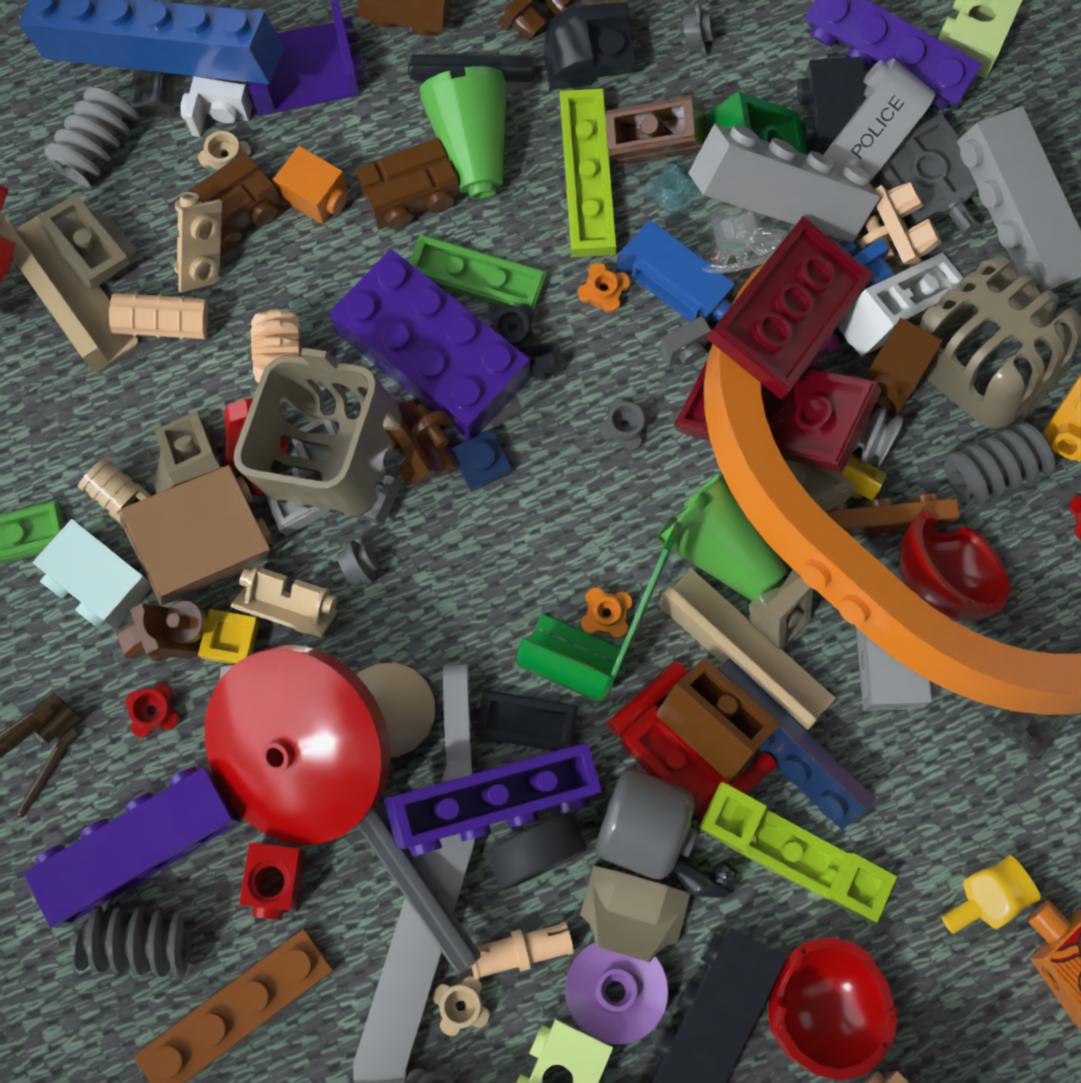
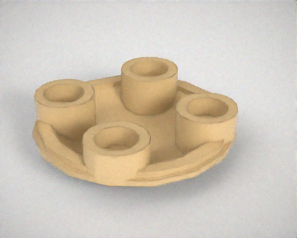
[357,663,435,758]

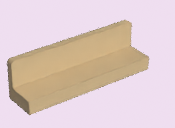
[0,212,139,373]
[658,568,835,731]

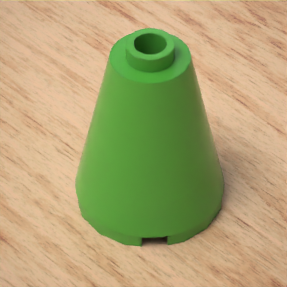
[420,66,507,200]
[655,472,787,601]

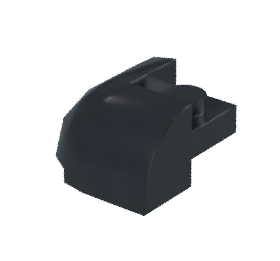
[544,0,636,90]

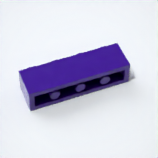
[23,766,241,928]

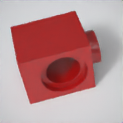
[239,842,306,920]

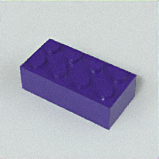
[329,248,530,441]

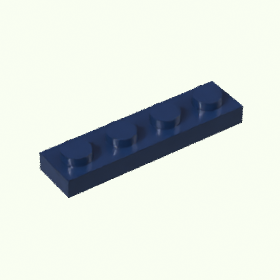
[719,658,876,830]

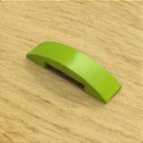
[699,782,897,923]

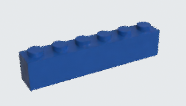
[18,0,285,84]

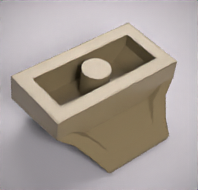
[37,194,138,289]
[152,411,222,494]
[749,569,813,650]
[580,865,690,963]

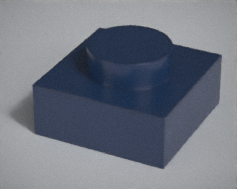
[450,430,512,492]

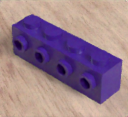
[805,0,982,111]
[384,743,602,856]

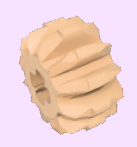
[251,310,302,383]

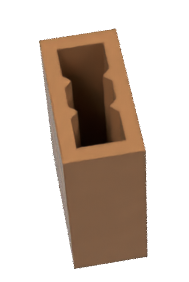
[120,465,273,606]

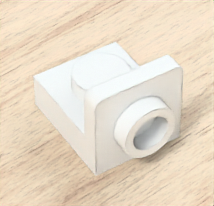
[181,76,253,137]

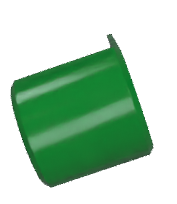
[516,521,682,703]

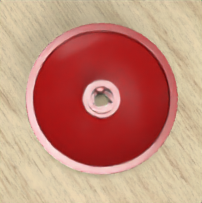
[204,645,391,845]

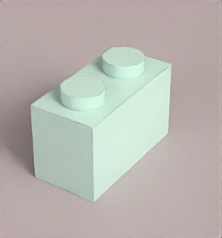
[32,519,152,629]

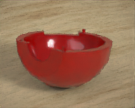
[899,511,1011,622]
[768,937,898,1081]

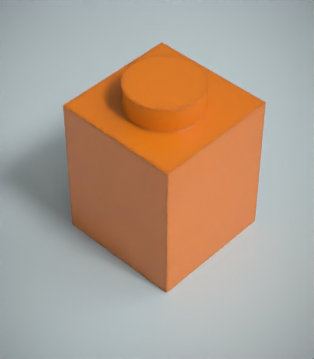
[273,145,348,224]

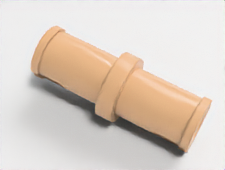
[471,921,574,980]

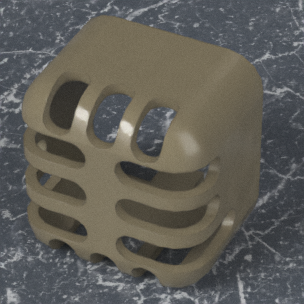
[920,257,1081,429]
[234,348,402,516]

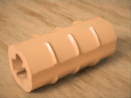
[109,292,208,340]

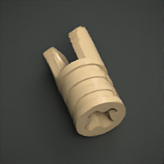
[78,456,152,527]

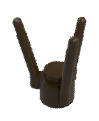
[0,692,82,818]

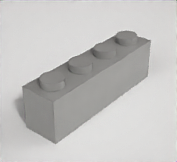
[957,106,1081,294]
[688,123,881,243]

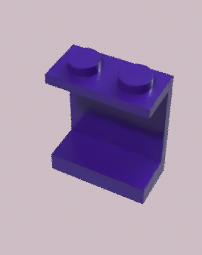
[249,0,365,116]

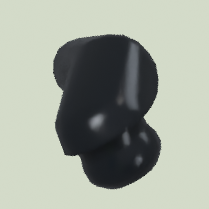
[669,854,740,899]

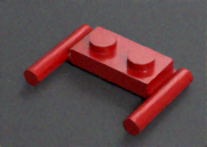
[606,661,777,825]

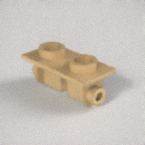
[174,192,222,293]
[231,565,338,637]

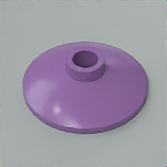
[565,942,668,1045]

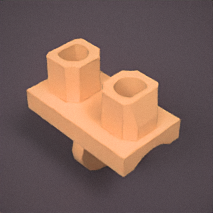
[859,182,942,268]

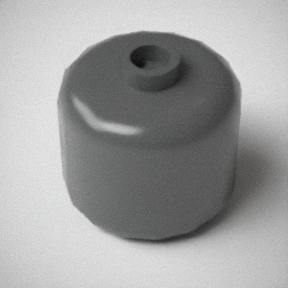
[594,768,698,880]

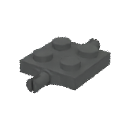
[875,113,979,235]

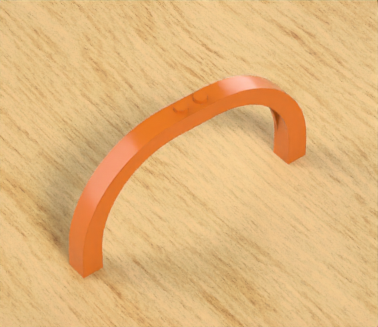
[704,258,1081,715]

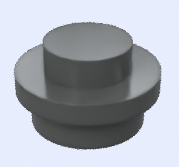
[337,540,379,586]

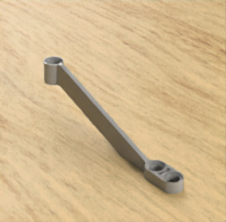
[353,664,475,1083]

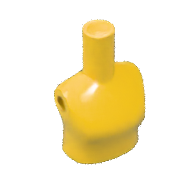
[942,855,1041,934]

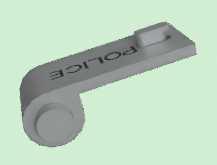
[823,58,935,183]

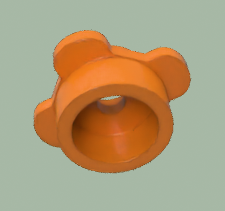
[578,263,630,313]
[581,588,632,638]

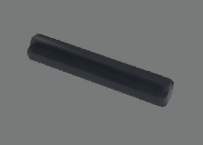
[408,54,535,82]

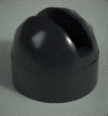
[524,343,563,381]

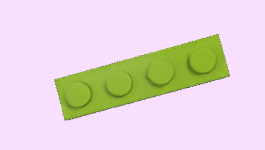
[559,88,616,258]

